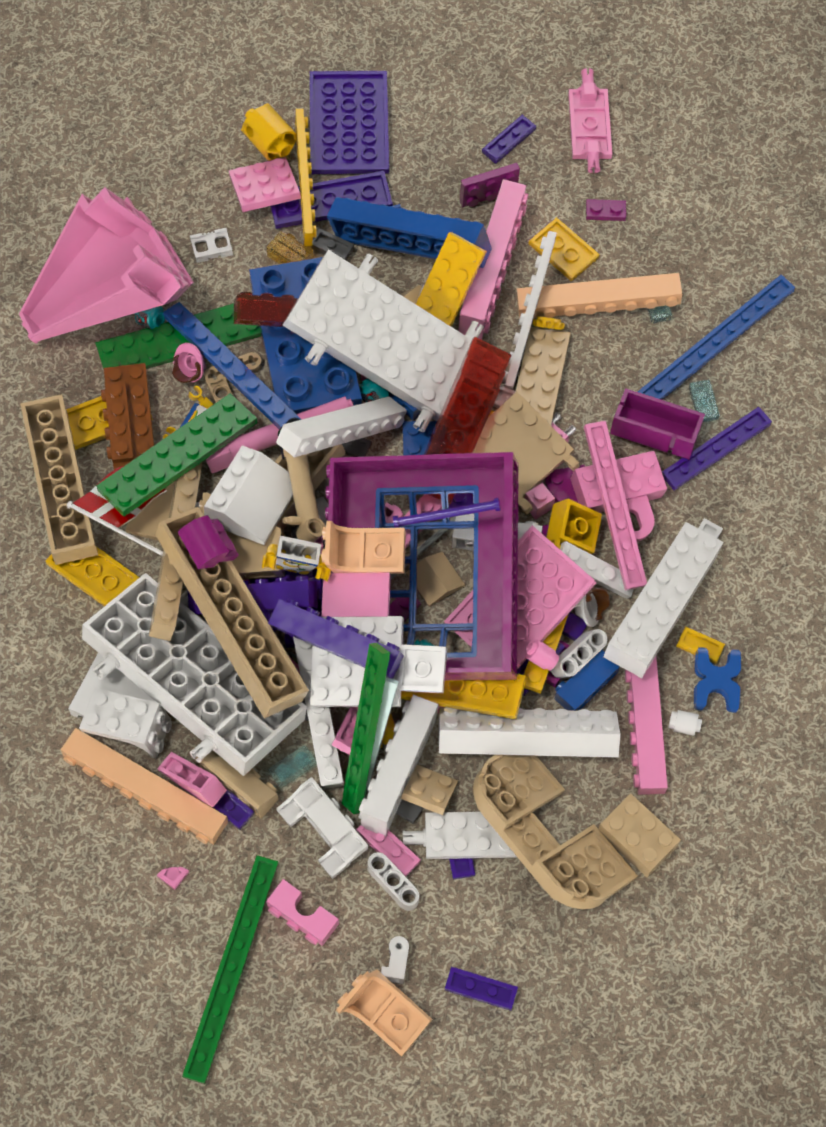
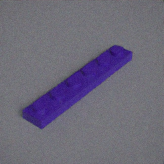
[662,407,772,491]

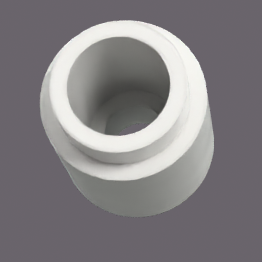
[668,710,702,736]

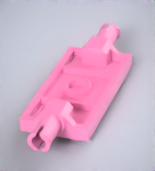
[568,68,612,173]

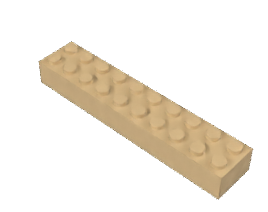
[155,507,309,719]

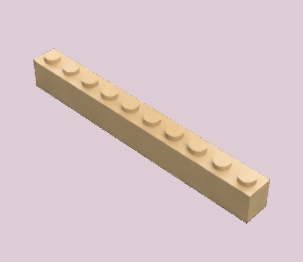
[149,462,202,641]

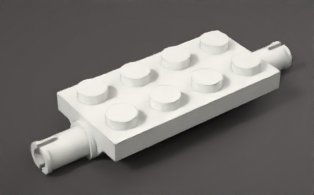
[403,812,517,859]

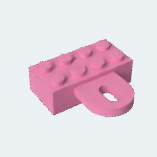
[570,451,667,542]

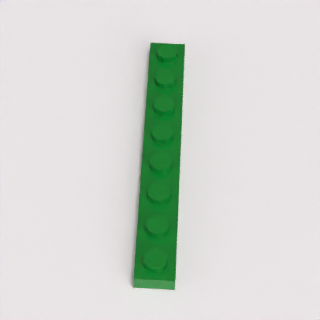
[341,643,390,815]

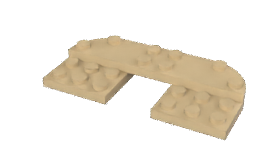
[473,755,638,909]

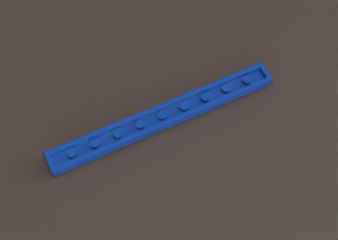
[638,275,795,400]
[163,302,302,429]

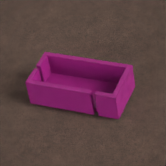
[610,388,705,460]

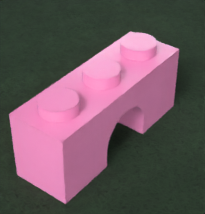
[267,879,339,946]

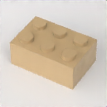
[598,793,681,878]

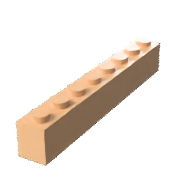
[517,273,682,319]
[61,728,228,845]

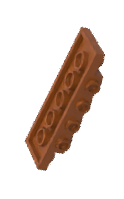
[101,363,154,470]

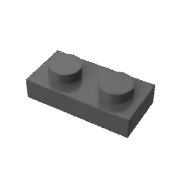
[309,228,354,261]

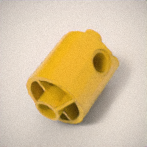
[241,103,297,161]

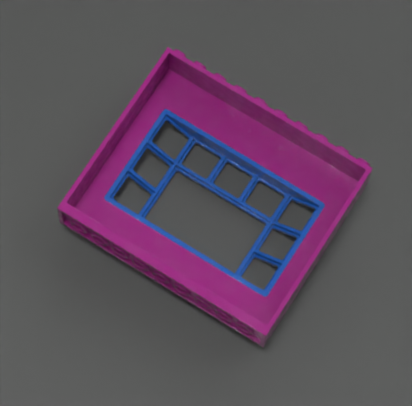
[325,452,519,680]

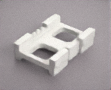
[190,228,233,263]

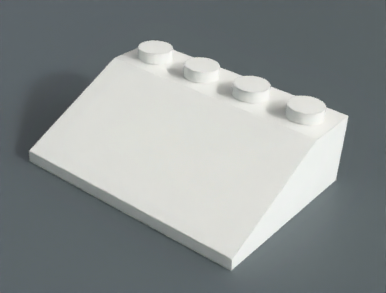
[204,446,293,545]

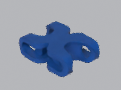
[694,647,741,713]

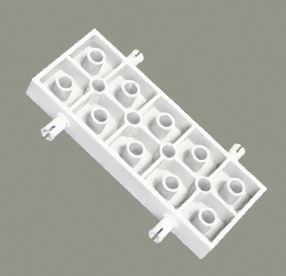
[283,250,506,436]
[82,573,307,776]

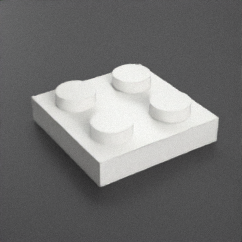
[397,644,447,693]

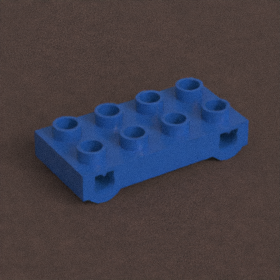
[249,257,362,414]

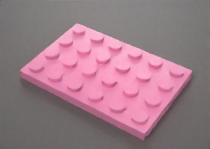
[444,525,597,669]

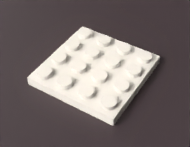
[310,616,404,707]

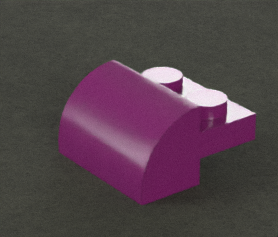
[178,515,239,569]

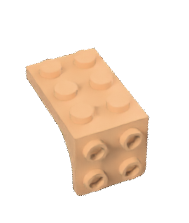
[321,521,406,574]
[336,969,433,1057]

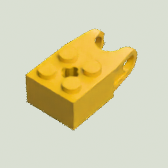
[546,499,602,554]

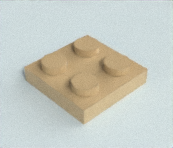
[401,765,458,815]

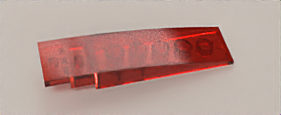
[424,337,512,505]

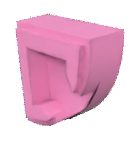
[157,867,189,890]

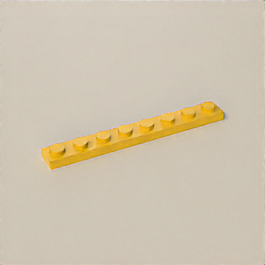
[295,109,316,246]

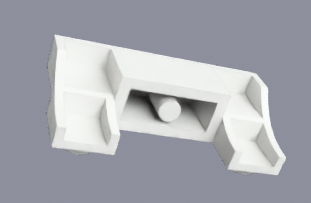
[276,777,368,879]

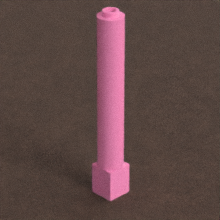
[206,396,353,473]

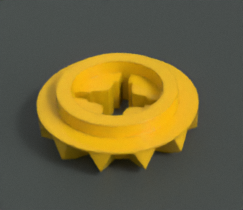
[532,316,565,330]

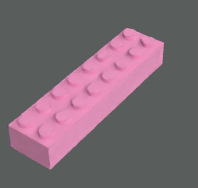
[459,179,529,340]

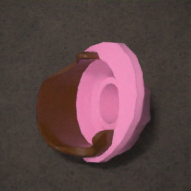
[172,343,206,383]

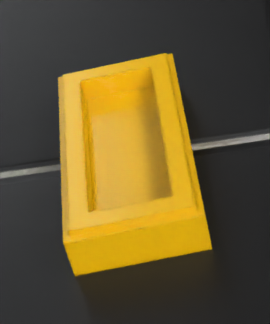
[676,626,725,664]

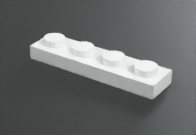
[560,541,633,599]

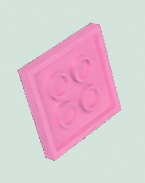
[229,157,301,212]

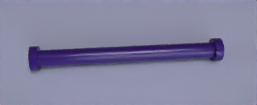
[393,498,501,528]

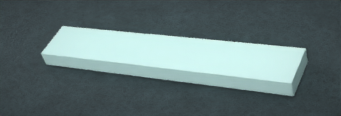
[364,677,399,798]

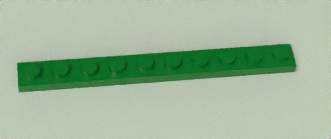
[182,855,279,1085]

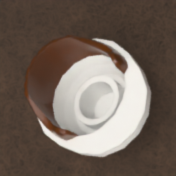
[574,587,610,627]

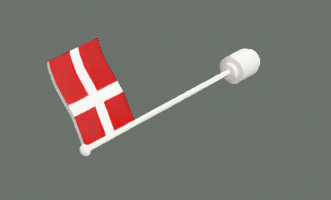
[67,466,167,556]

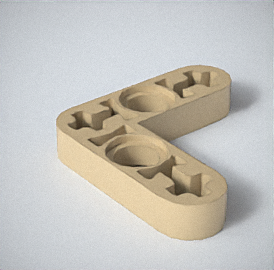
[204,352,262,403]

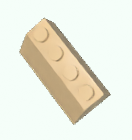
[189,748,279,819]

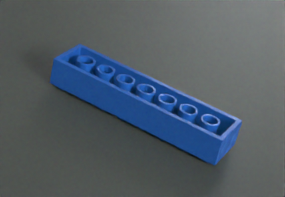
[327,197,492,268]

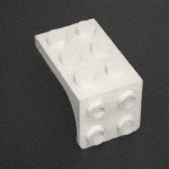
[79,688,172,759]

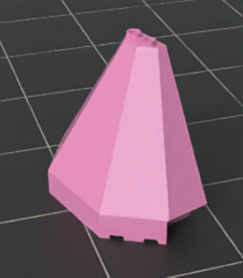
[19,187,194,344]

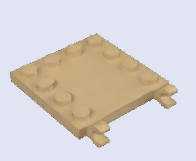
[455,392,580,514]

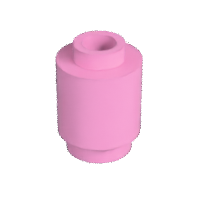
[525,640,559,670]

